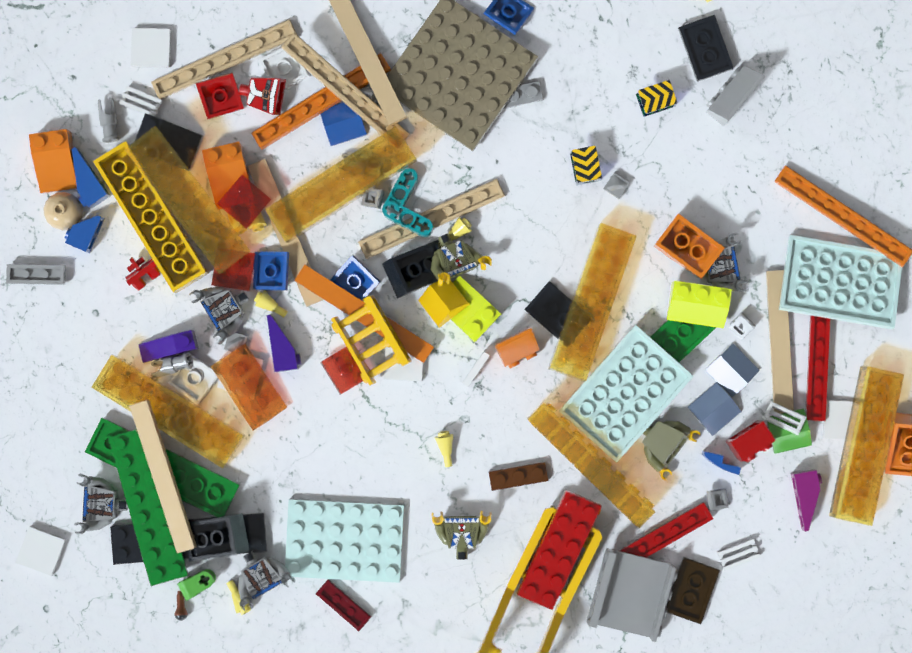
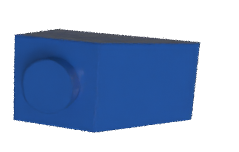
[65,216,105,253]

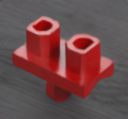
[125,257,161,291]

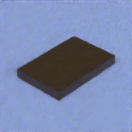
[666,557,720,625]

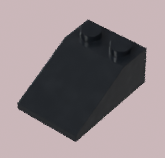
[132,113,202,171]
[382,240,442,299]
[187,513,249,562]

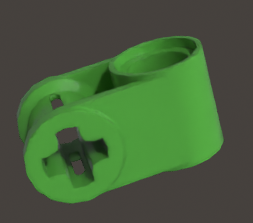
[177,569,216,601]

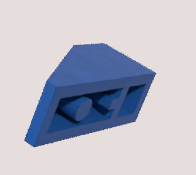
[72,147,110,209]

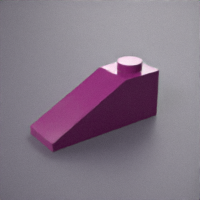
[791,469,822,532]

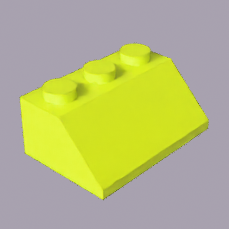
[666,280,732,328]

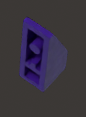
[267,314,302,372]
[138,330,199,363]

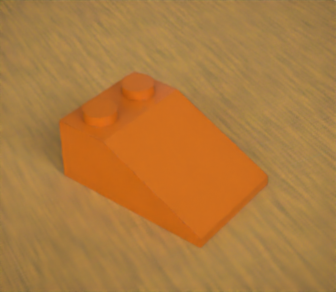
[29,129,77,194]
[202,141,254,210]
[654,213,725,279]
[495,328,540,368]
[885,412,912,476]

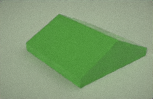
[767,408,812,454]

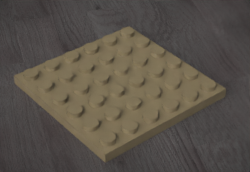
[387,0,538,152]

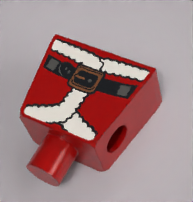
[239,78,286,115]

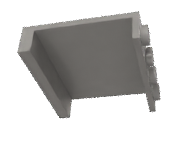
[586,548,677,642]

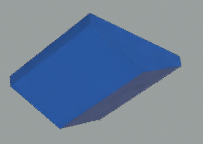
[483,0,534,35]
[320,102,367,146]
[253,251,289,291]
[330,255,380,301]

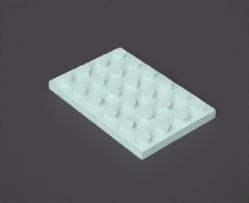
[779,235,902,329]
[559,325,693,463]
[285,499,404,583]

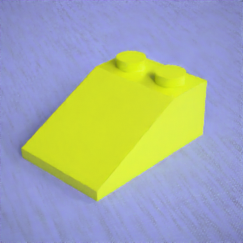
[450,276,501,343]

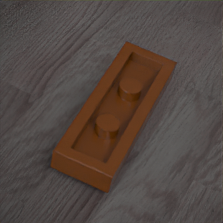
[488,462,548,491]

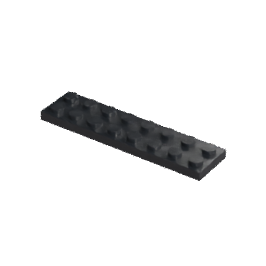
[110,513,267,565]

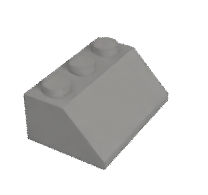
[706,65,765,126]

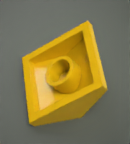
[418,280,470,328]

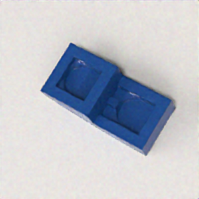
[702,451,741,475]

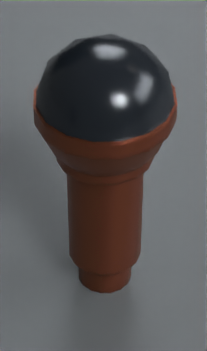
[174,591,188,621]

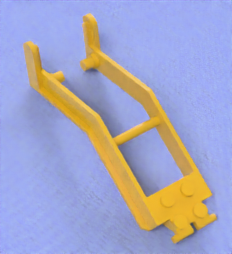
[476,505,602,653]

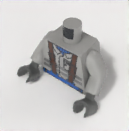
[695,233,749,292]
[189,287,249,345]
[74,473,128,534]
[238,551,296,611]

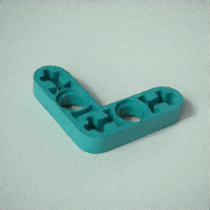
[382,168,434,237]

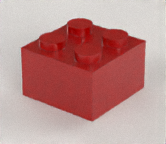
[725,420,776,463]

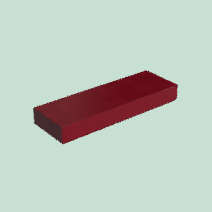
[315,579,372,632]

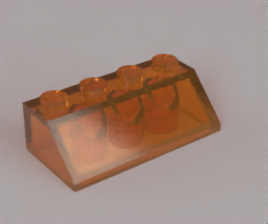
[211,343,287,431]

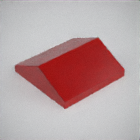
[196,72,244,119]

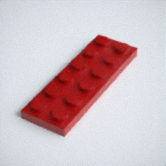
[517,490,602,610]

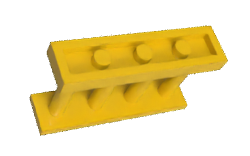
[331,295,412,386]

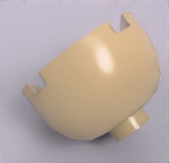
[43,192,83,231]

